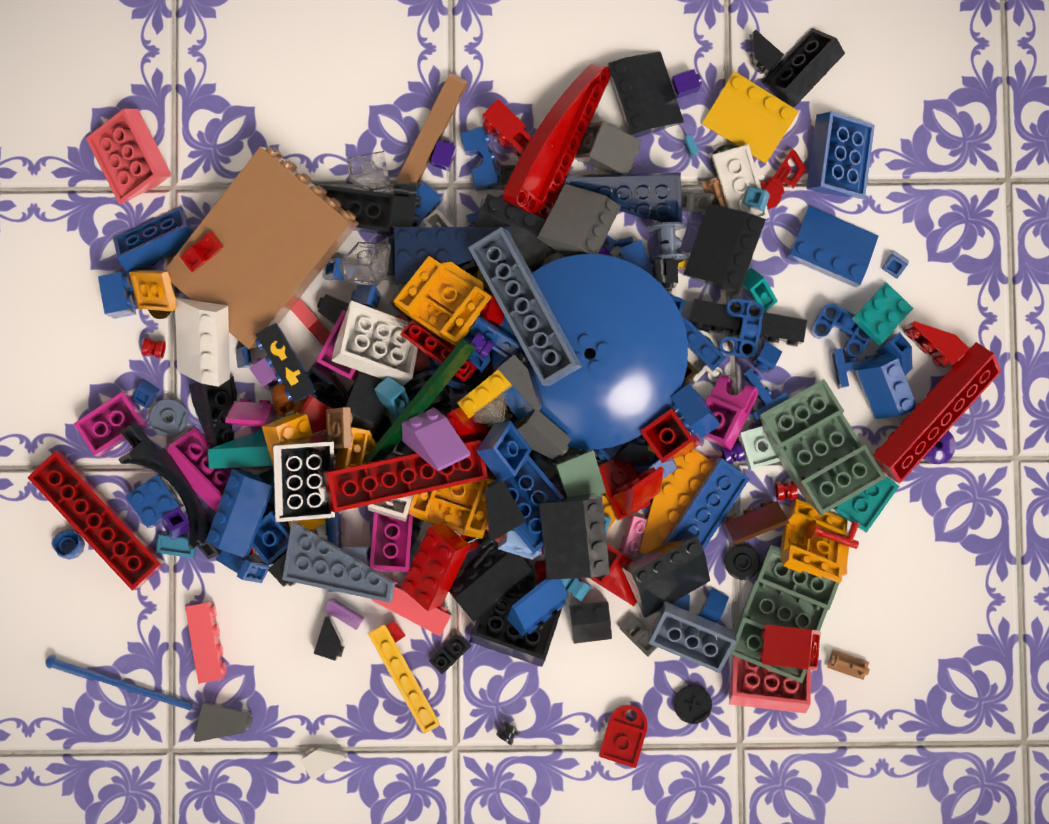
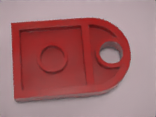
[598,705,648,768]

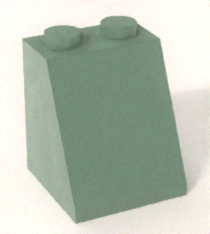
[551,449,606,498]

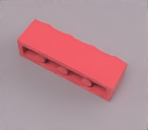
[372,578,452,636]
[185,602,227,684]

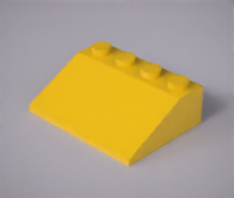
[702,71,799,164]

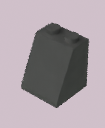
[574,121,641,174]

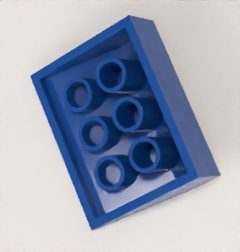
[806,111,875,199]
[786,206,879,288]
[483,455,564,554]

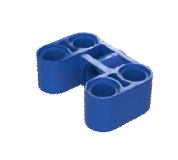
[718,299,764,358]
[810,303,871,358]

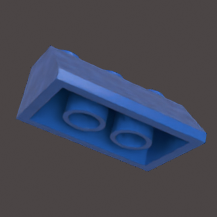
[855,352,916,419]
[507,578,568,636]

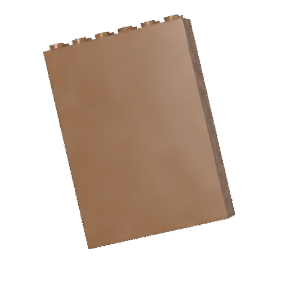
[164,147,359,349]

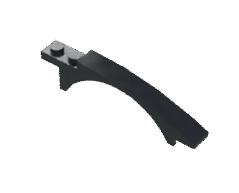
[118,421,221,559]

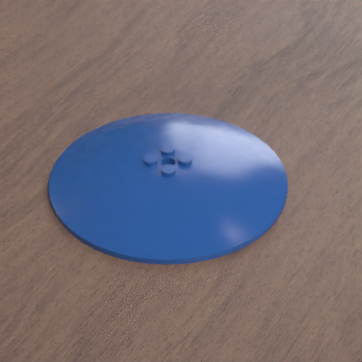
[492,254,688,450]

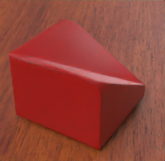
[386,620,406,643]

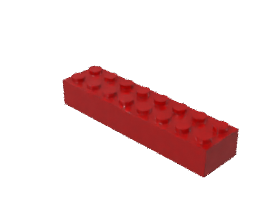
[873,342,1002,484]
[323,440,488,512]
[27,451,166,591]

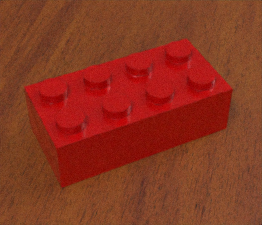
[401,522,471,611]

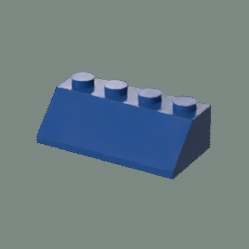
[113,206,194,275]
[206,469,274,558]

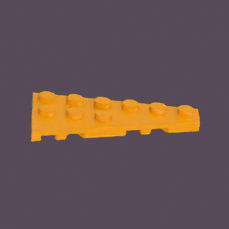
[639,449,715,555]

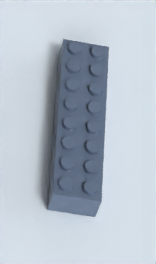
[468,227,582,386]

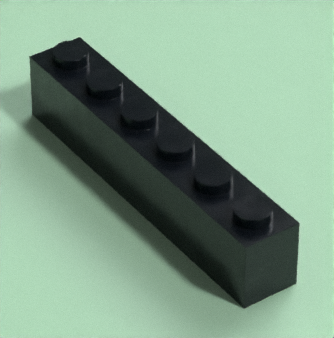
[689,299,808,347]

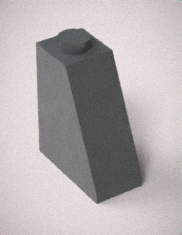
[514,410,571,459]
[193,701,253,742]

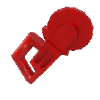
[760,149,807,209]

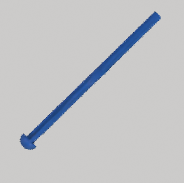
[45,655,193,711]

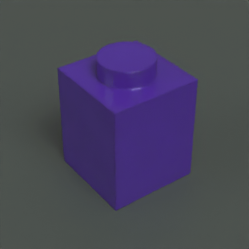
[671,69,702,99]
[431,140,457,172]
[162,507,189,540]

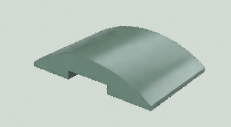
[759,379,886,516]
[730,545,840,683]

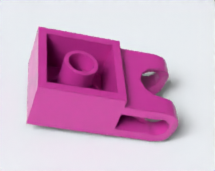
[696,375,758,450]

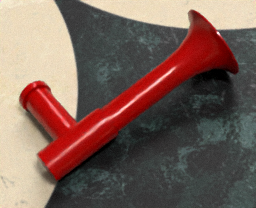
[805,520,860,549]

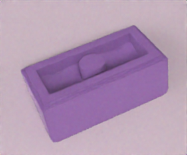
[325,599,364,630]

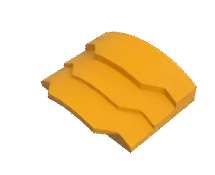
[393,256,492,346]
[408,473,494,539]
[781,499,849,583]

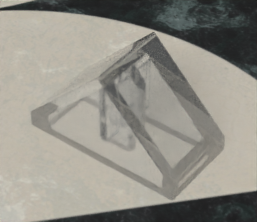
[473,392,507,425]

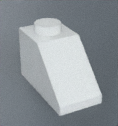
[300,747,348,781]

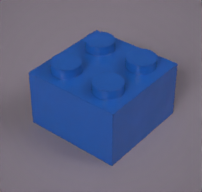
[98,272,138,319]
[670,384,721,438]
[476,421,532,479]
[125,474,184,528]
[252,510,291,566]

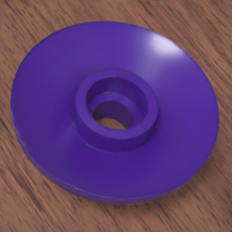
[923,430,956,464]

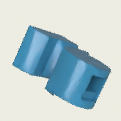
[561,578,591,601]

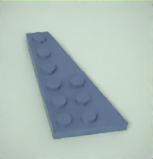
[282,521,395,603]

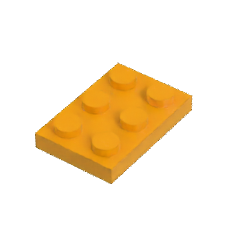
[129,270,177,311]

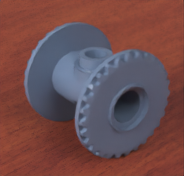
[647,222,687,263]

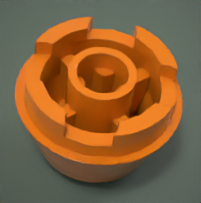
[271,383,309,417]

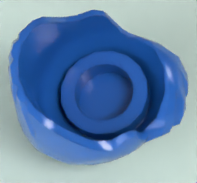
[51,529,85,560]

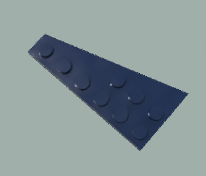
[566,173,683,223]
[394,227,512,286]

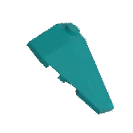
[208,429,273,469]

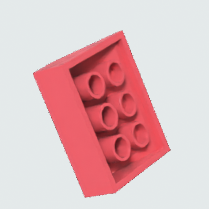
[86,109,172,204]
[729,655,811,713]

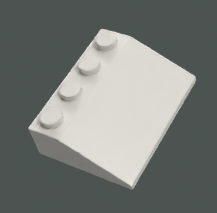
[175,298,230,386]
[331,301,418,386]

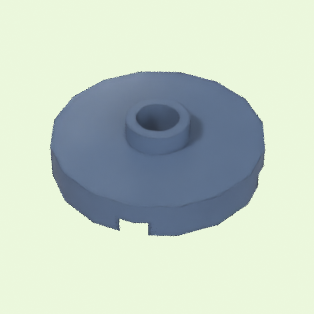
[149,398,189,437]

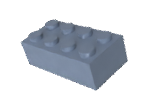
[648,601,737,673]

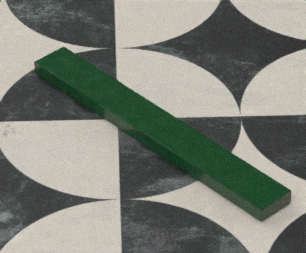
[364,339,477,463]

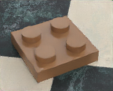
[326,407,353,449]

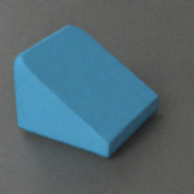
[743,186,770,212]

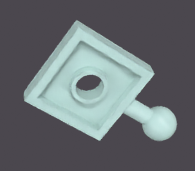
[738,426,780,470]

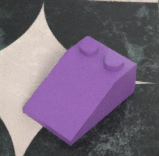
[402,408,470,471]

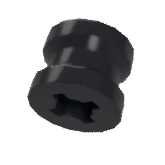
[496,721,521,745]

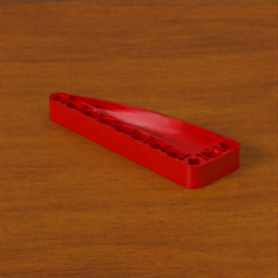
[503,64,611,219]

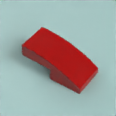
[180,232,223,273]

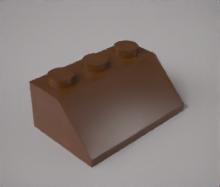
[722,500,789,545]

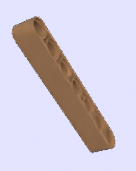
[393,73,468,189]

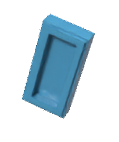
[156,534,197,558]

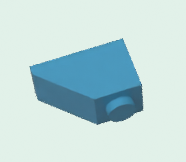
[375,376,410,419]

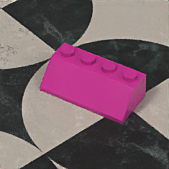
[167,427,237,512]
[370,512,413,572]

